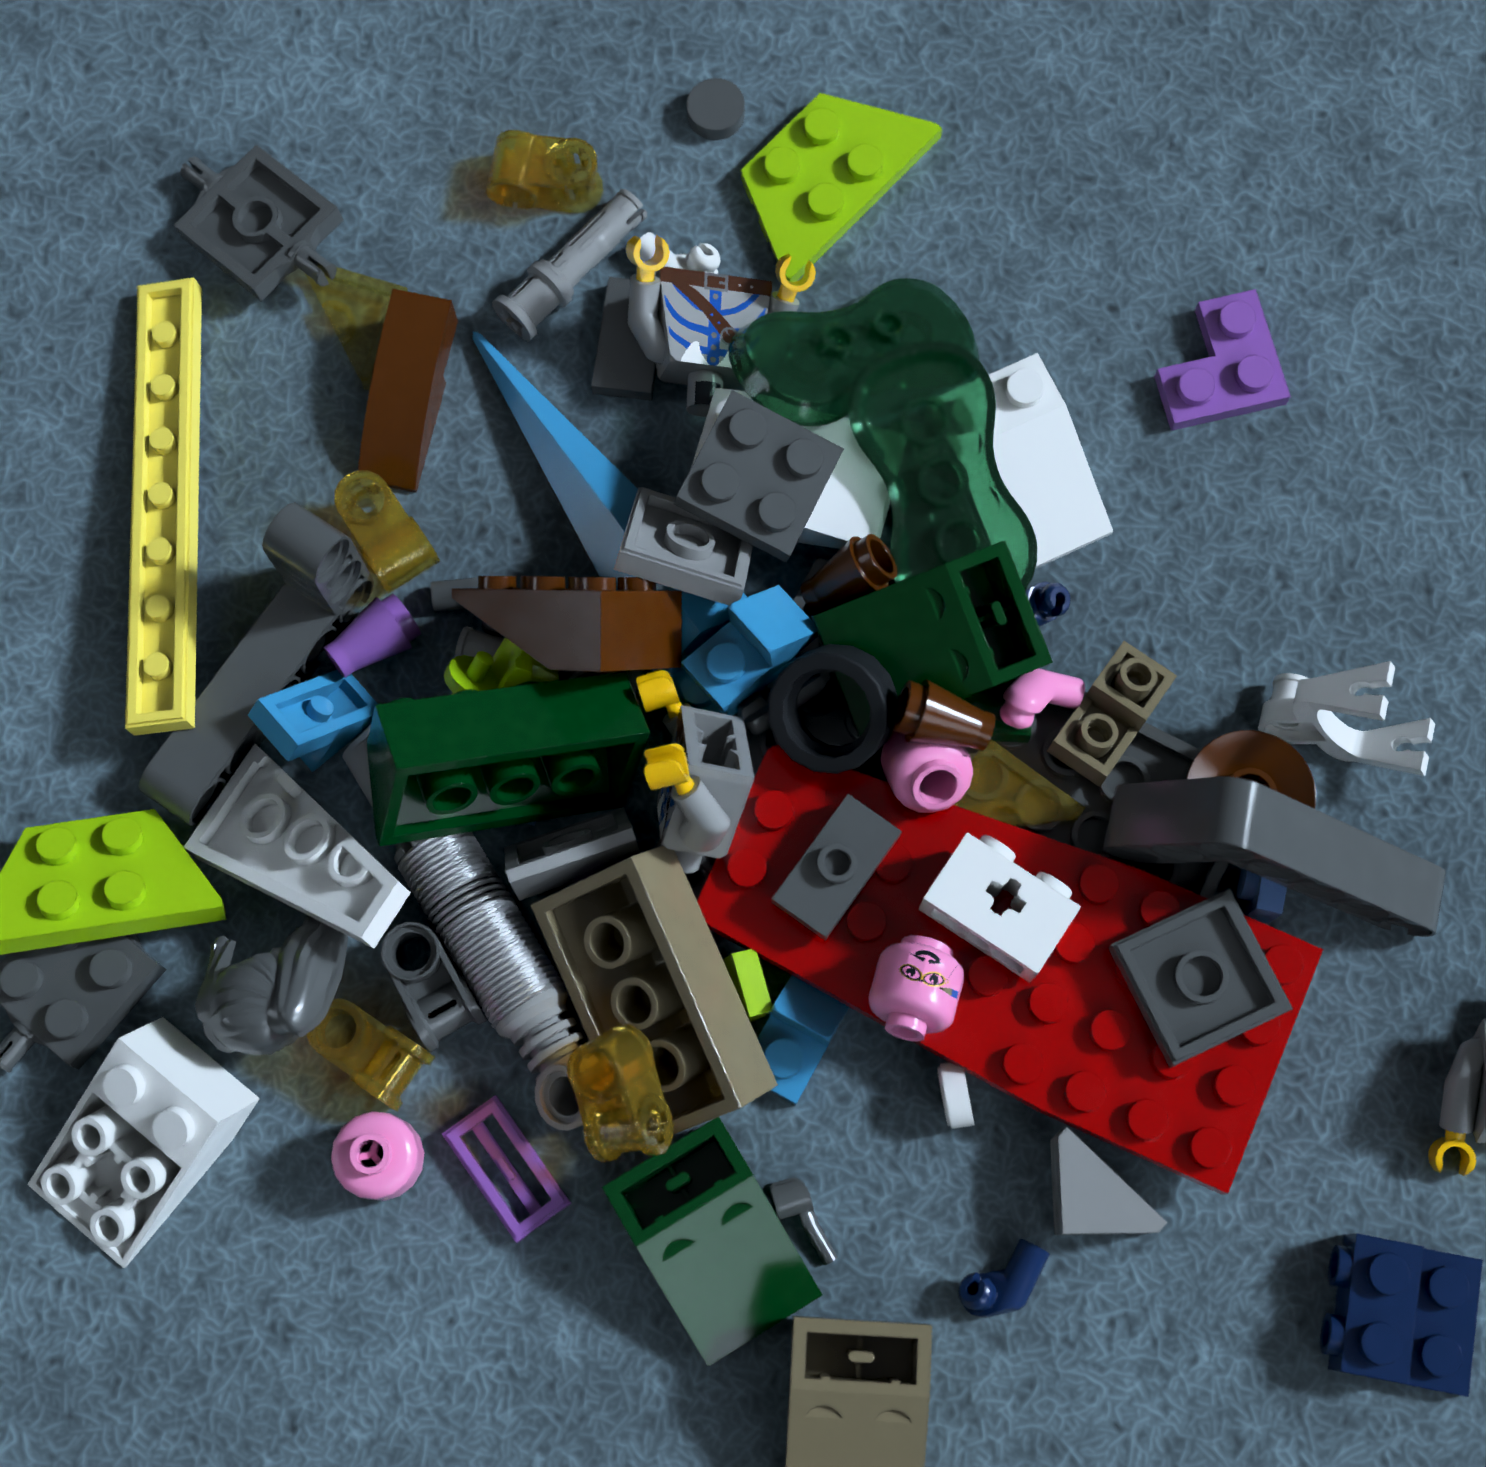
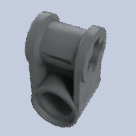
[381,922,488,1052]

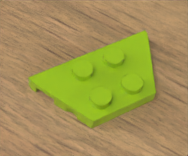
[741,93,942,282]
[0,809,226,955]

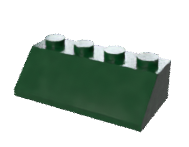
[367,672,650,846]

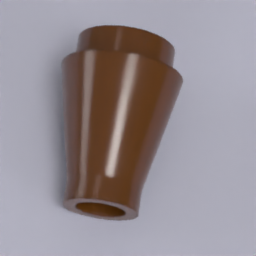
[800,534,897,614]
[892,679,995,751]

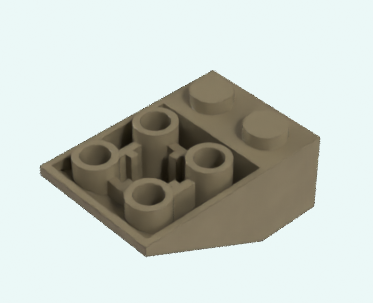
[785,1316,932,1467]

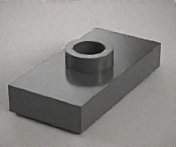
[772,794,902,940]

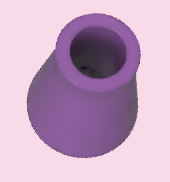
[323,593,421,678]

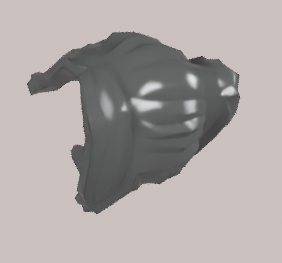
[195,916,348,1055]

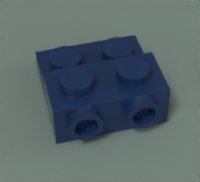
[1320,1233,1483,1397]

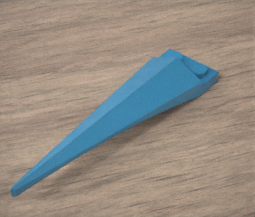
[473,331,796,715]

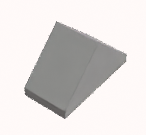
[1050,1127,1167,1235]

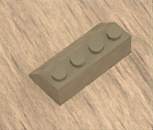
[531,846,778,1149]

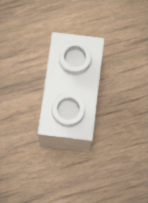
[918,832,1081,983]

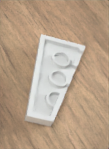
[184,744,411,949]

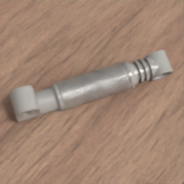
[342,725,618,1131]

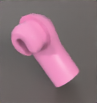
[999,668,1085,729]

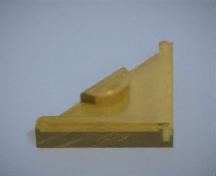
[305,267,408,390]
[954,739,1085,827]

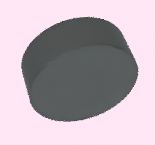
[687,78,745,140]

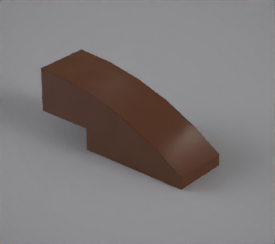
[357,289,458,493]

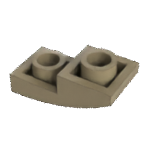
[1047,641,1177,787]

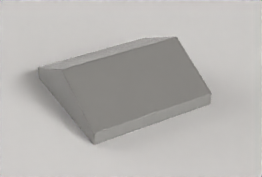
[504,807,640,901]

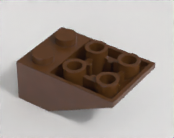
[452,576,682,672]

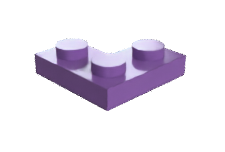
[1154,289,1291,431]

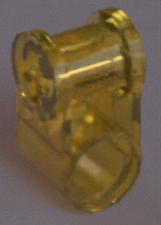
[486,130,603,213]
[334,470,441,595]
[306,999,436,1112]
[567,1024,673,1162]

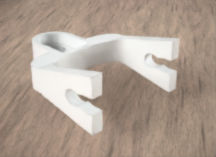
[1258,661,1435,776]

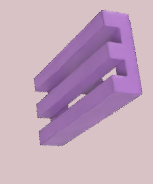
[442,1095,572,1243]

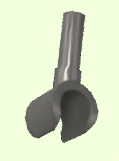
[770,1178,838,1266]

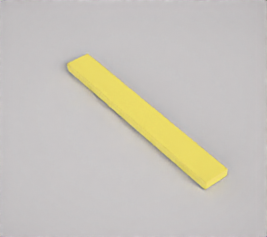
[125,277,202,736]

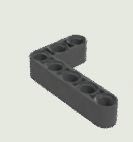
[139,502,374,826]
[1103,777,1446,937]

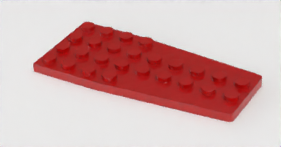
[697,745,1323,1195]

